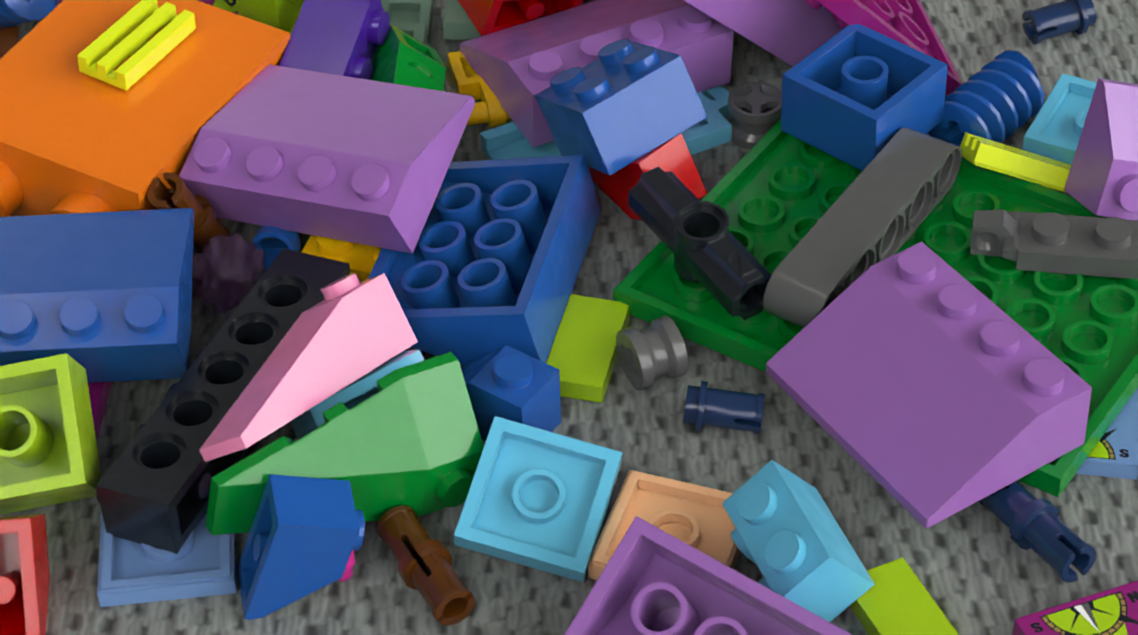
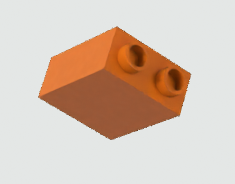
[0,0,290,217]

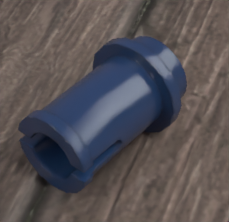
[1022,0,1096,44]
[683,381,765,434]

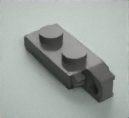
[970,210,1138,279]

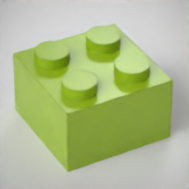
[0,353,101,515]

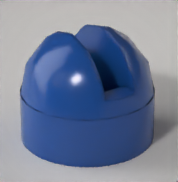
[250,226,301,270]

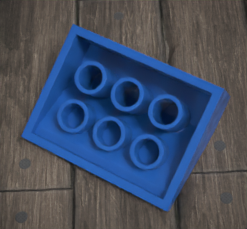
[368,155,601,364]
[0,208,194,383]

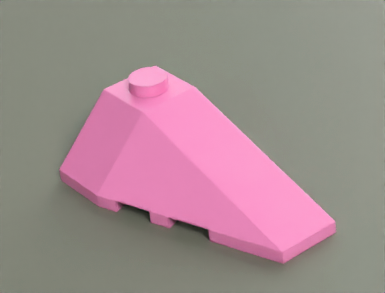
[199,273,418,462]

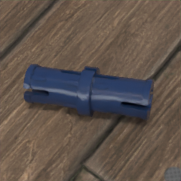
[978,481,1096,583]

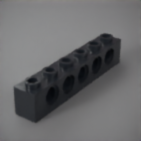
[96,249,350,554]

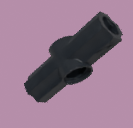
[628,166,771,321]

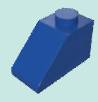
[460,345,562,442]
[237,474,365,620]

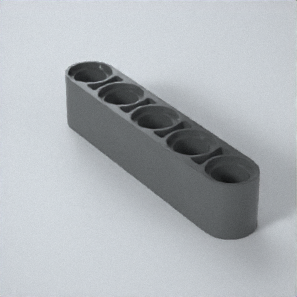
[763,127,962,328]

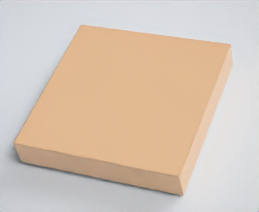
[588,469,740,580]

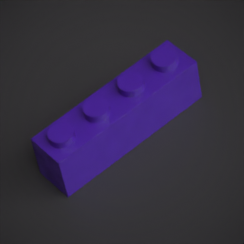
[279,0,390,80]

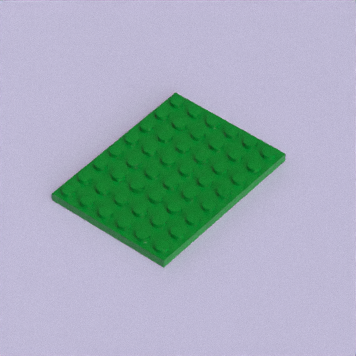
[613,119,1138,497]

